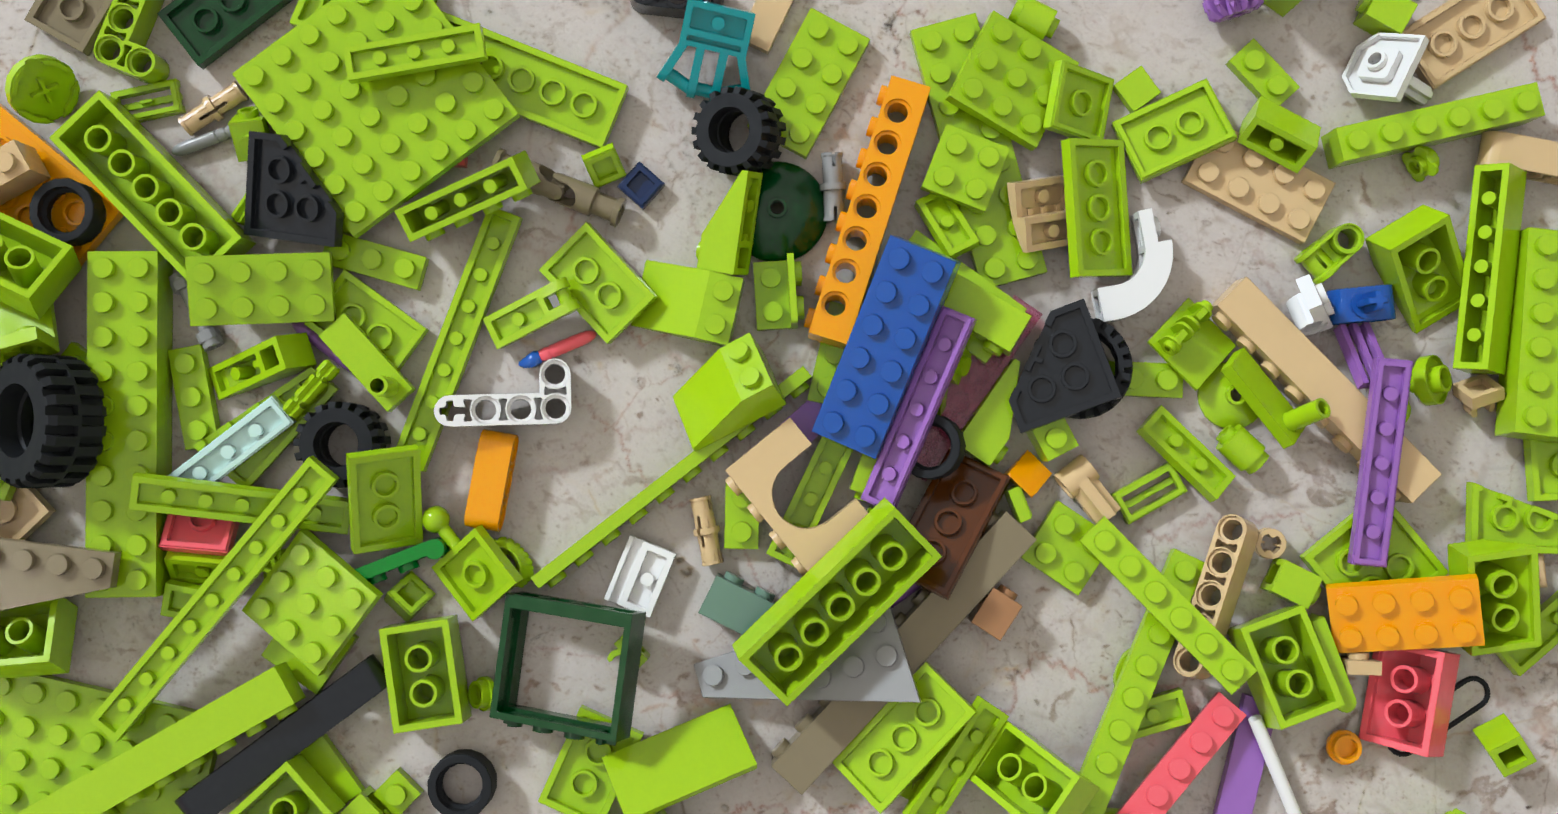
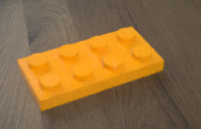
[1326,574,1485,653]

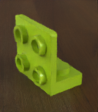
[753,253,805,331]
[0,301,60,366]

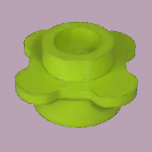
[1402,145,1440,182]

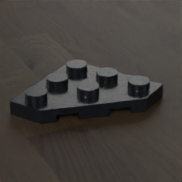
[244,131,344,247]
[1009,299,1122,434]

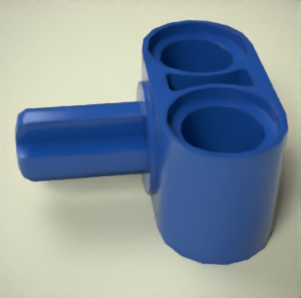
[1326,284,1396,325]

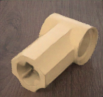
[1053,454,1121,524]

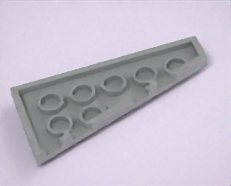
[694,607,922,703]

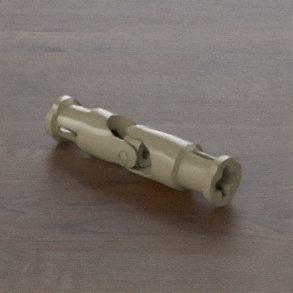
[491,148,627,227]

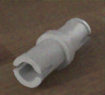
[820,152,846,222]

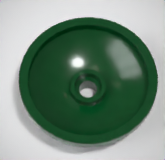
[751,162,827,262]

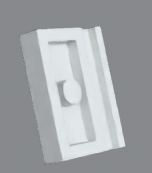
[604,535,677,618]

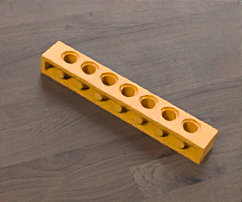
[804,75,931,349]

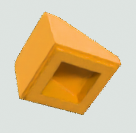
[1004,450,1052,498]

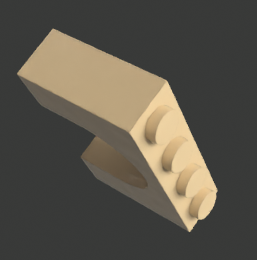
[725,418,868,576]

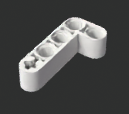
[434,358,572,427]

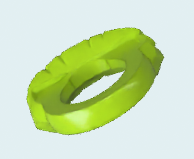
[493,537,534,588]

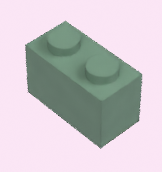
[698,571,776,635]

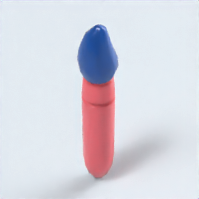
[519,330,597,368]

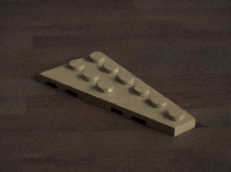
[0,537,121,611]

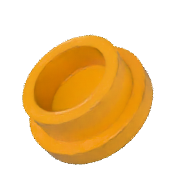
[1326,729,1362,765]

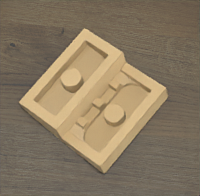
[1007,175,1068,253]

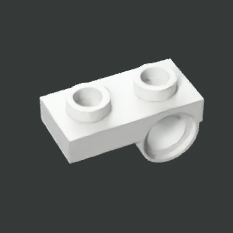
[1286,274,1335,336]

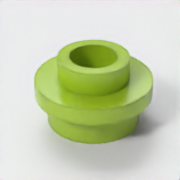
[468,676,494,711]

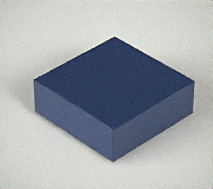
[617,161,665,210]

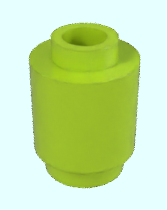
[1008,0,1060,40]
[1216,424,1269,474]

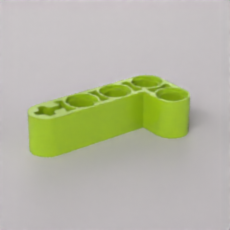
[93,0,170,84]

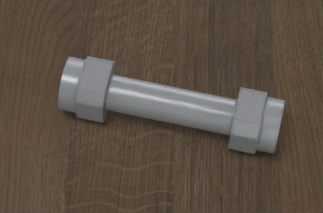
[168,272,224,351]

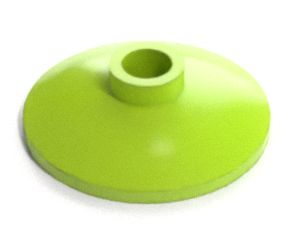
[1197,362,1258,428]

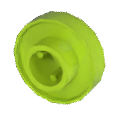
[1409,355,1452,406]

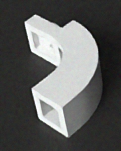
[1091,208,1173,323]

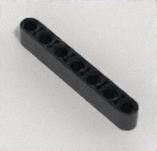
[174,654,387,814]

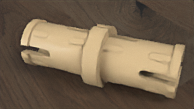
[178,81,248,136]
[690,495,724,566]

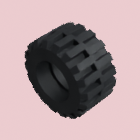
[691,86,786,176]
[293,401,391,488]

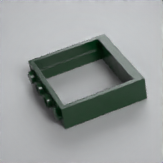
[489,591,646,746]

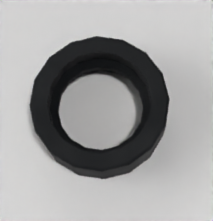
[30,178,106,246]
[911,414,966,480]
[427,749,497,814]

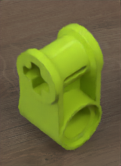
[1293,223,1365,285]

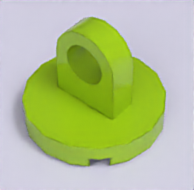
[5,54,80,124]

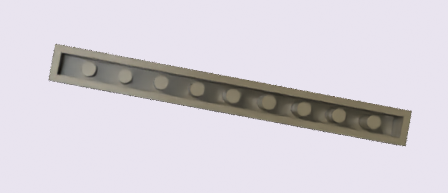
[771,510,1037,795]

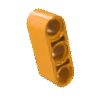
[464,429,519,532]

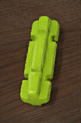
[282,359,340,419]

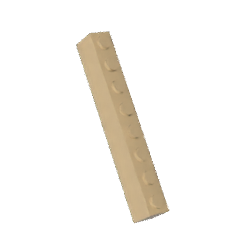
[1212,277,1442,503]

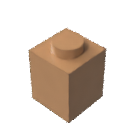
[967,584,1023,641]

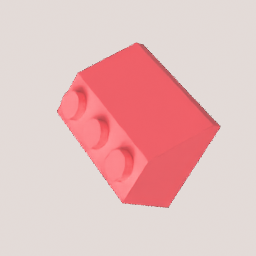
[1359,648,1460,757]

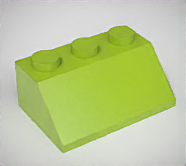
[1447,539,1542,656]

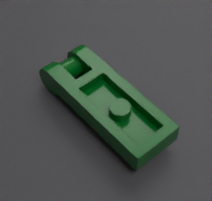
[355,537,450,585]

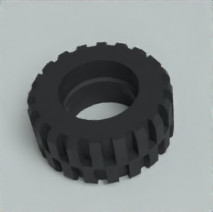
[0,354,107,488]

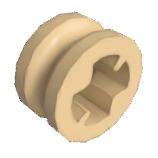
[1254,528,1287,559]

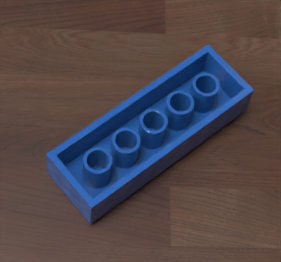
[812,235,961,459]

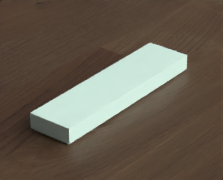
[168,395,297,482]

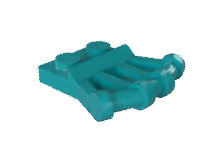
[656,0,756,101]

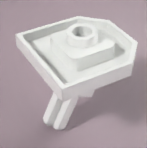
[1342,32,1433,105]

